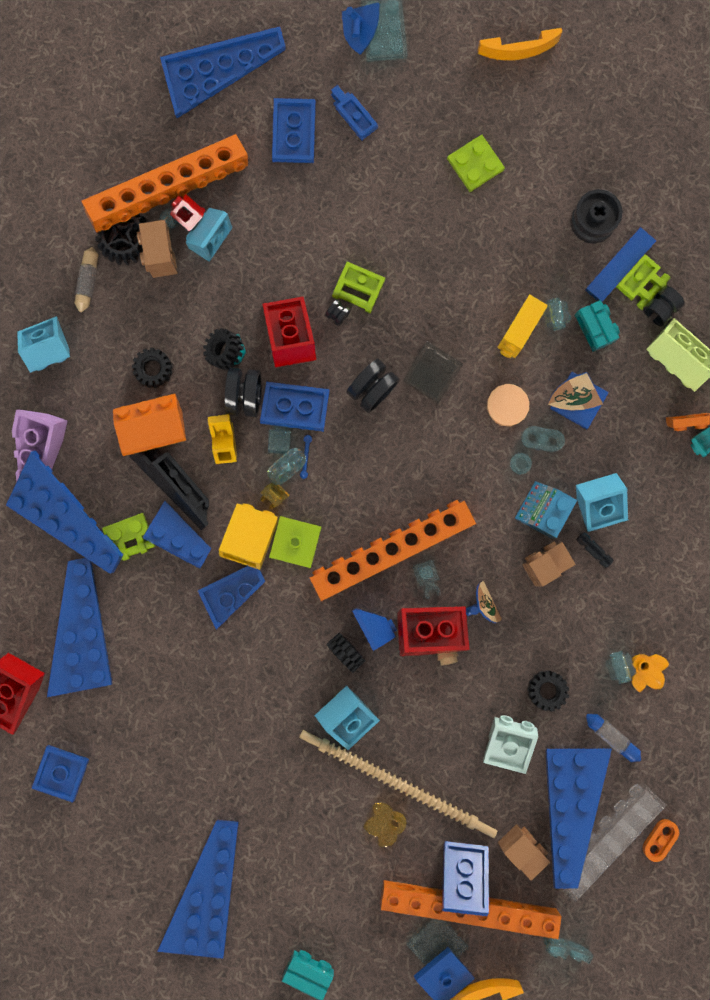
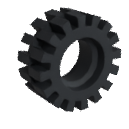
[203,328,244,370]
[132,348,173,388]
[327,632,366,673]
[528,670,569,711]

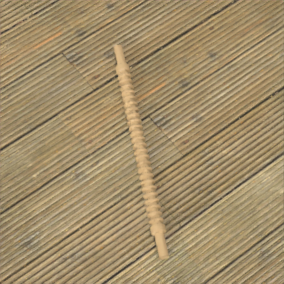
[299,730,497,838]

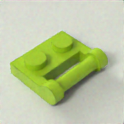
[332,262,385,314]

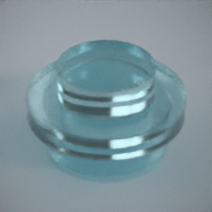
[510,453,532,474]

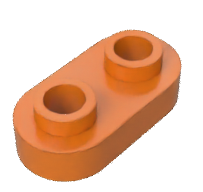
[642,819,679,862]

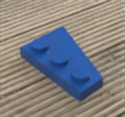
[143,501,211,569]
[198,566,266,629]

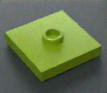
[269,516,322,568]

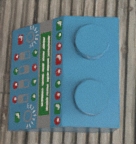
[515,481,577,539]

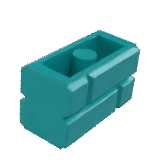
[575,300,620,352]
[282,950,334,1000]

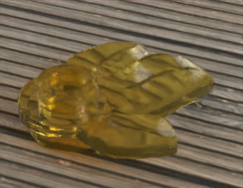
[364,803,407,847]

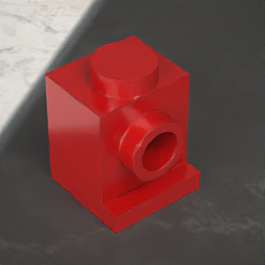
[170,193,206,231]

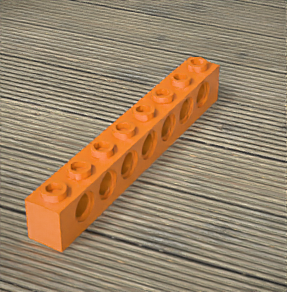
[82,134,248,232]
[310,500,476,601]
[380,880,562,939]

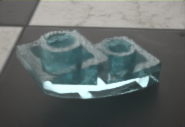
[543,937,594,964]

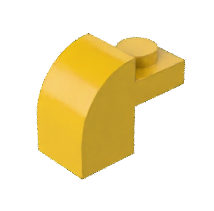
[208,414,237,464]

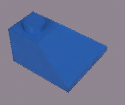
[352,608,397,651]

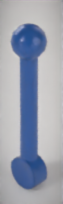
[300,435,312,479]

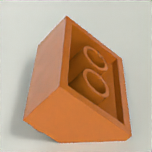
[113,394,186,456]

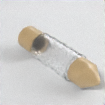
[74,247,99,312]

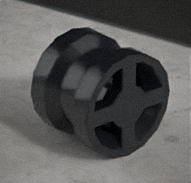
[325,299,351,326]

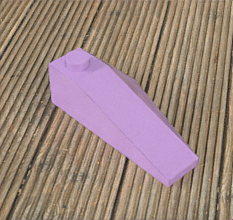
[12,410,67,481]

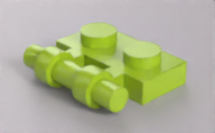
[616,254,671,310]
[102,513,155,561]

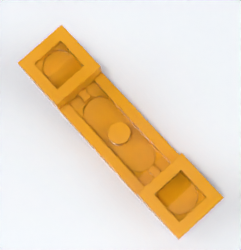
[478,28,562,60]
[450,978,524,1000]

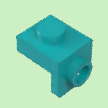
[690,426,710,458]

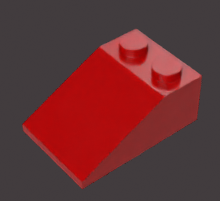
[262,296,316,368]
[397,606,470,656]
[0,653,45,735]

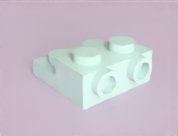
[483,715,538,774]

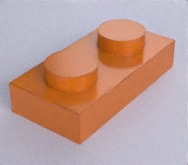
[666,413,710,431]

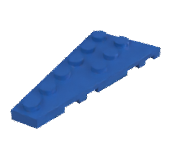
[160,27,286,118]
[6,450,124,574]
[47,558,112,697]
[546,749,612,889]
[157,820,239,959]

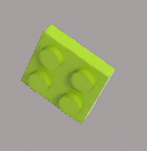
[447,135,505,192]

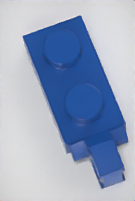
[331,85,378,141]

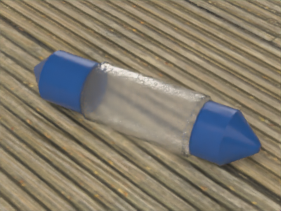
[586,714,641,762]

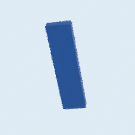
[585,227,656,302]

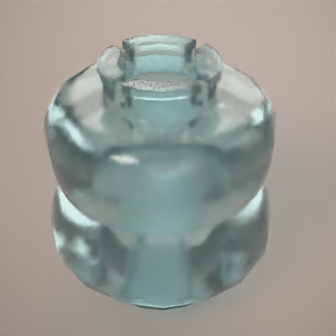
[543,298,571,331]
[605,651,636,684]

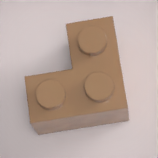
[137,220,178,278]
[522,541,576,587]
[498,824,550,881]

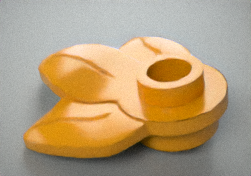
[631,654,669,692]

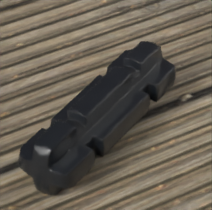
[576,532,614,568]

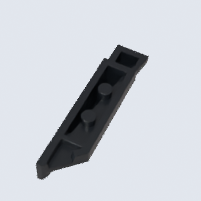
[129,448,209,530]

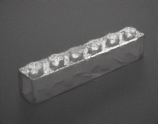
[552,783,667,902]

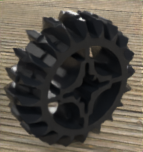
[95,210,147,266]

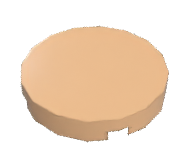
[487,384,529,426]

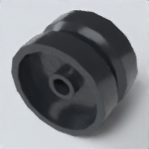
[570,189,623,244]
[346,358,400,413]
[225,368,262,418]

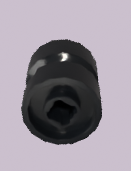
[643,286,685,327]

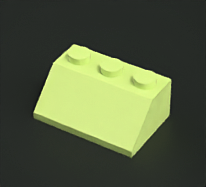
[646,318,710,392]

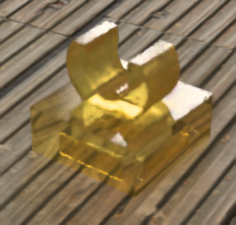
[260,481,289,510]

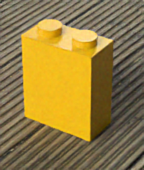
[497,294,548,358]
[219,503,278,570]

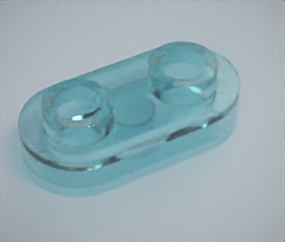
[521,426,565,452]
[267,448,306,485]

